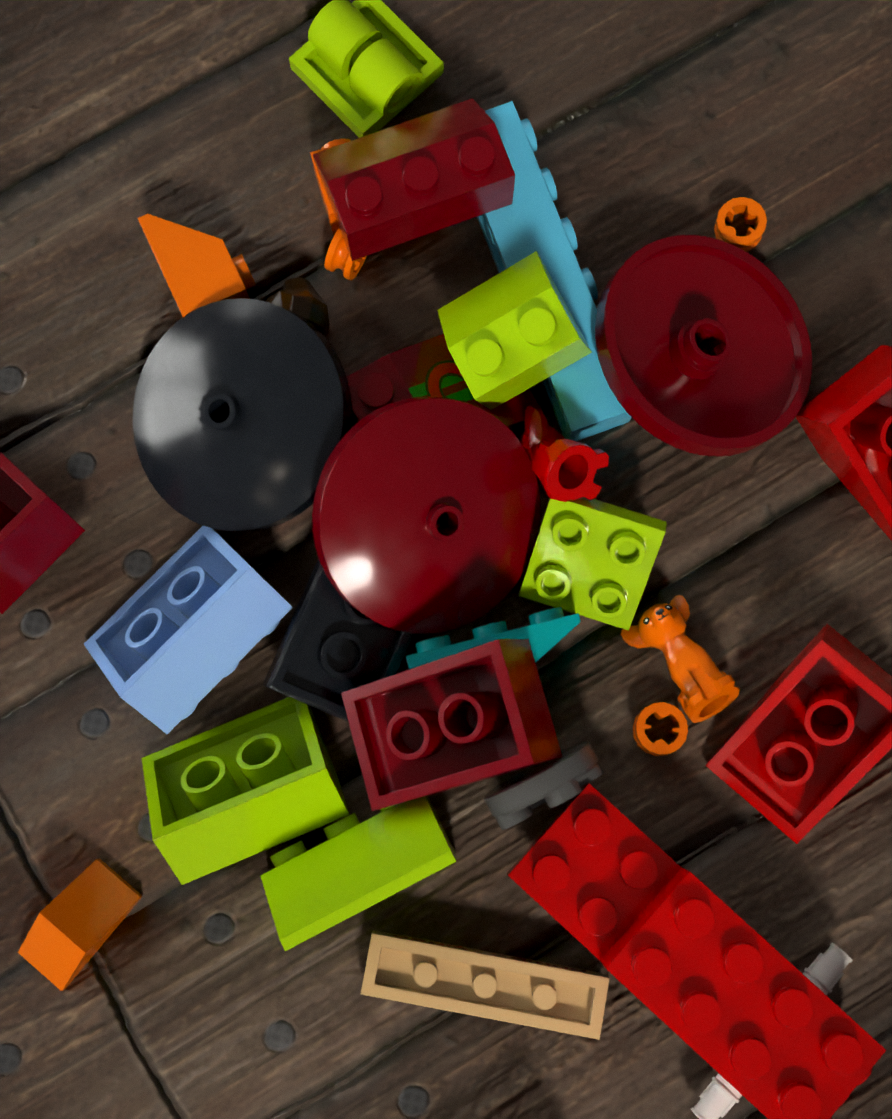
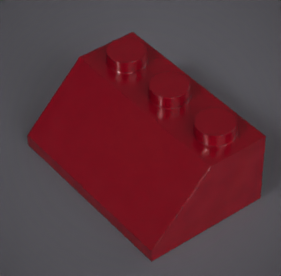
[313,98,515,261]

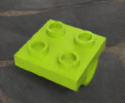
[289,0,444,138]
[519,497,667,631]

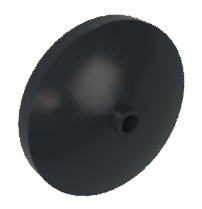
[133,298,352,531]

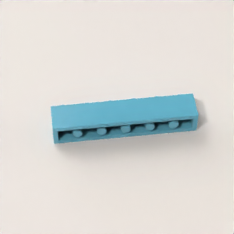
[477,101,632,441]

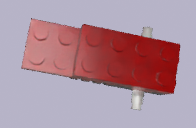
[507,783,886,1119]

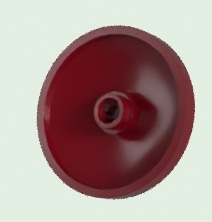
[595,235,812,457]
[312,396,541,634]

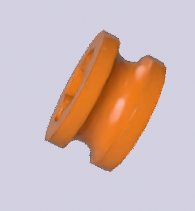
[714,197,767,252]
[324,228,367,281]
[632,702,688,756]

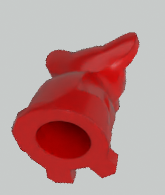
[520,405,609,502]

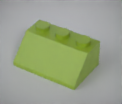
[141,697,349,885]
[260,796,457,951]

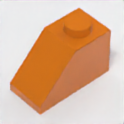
[138,214,256,317]

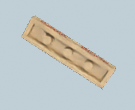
[361,930,610,1040]

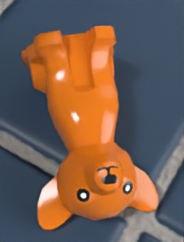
[621,595,740,723]

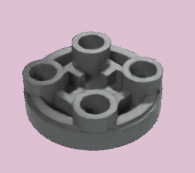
[483,741,604,830]

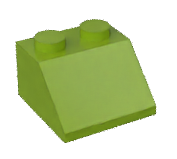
[437,251,592,410]

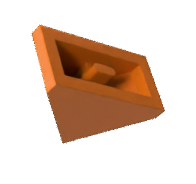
[18,858,143,991]

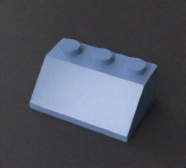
[84,526,293,734]

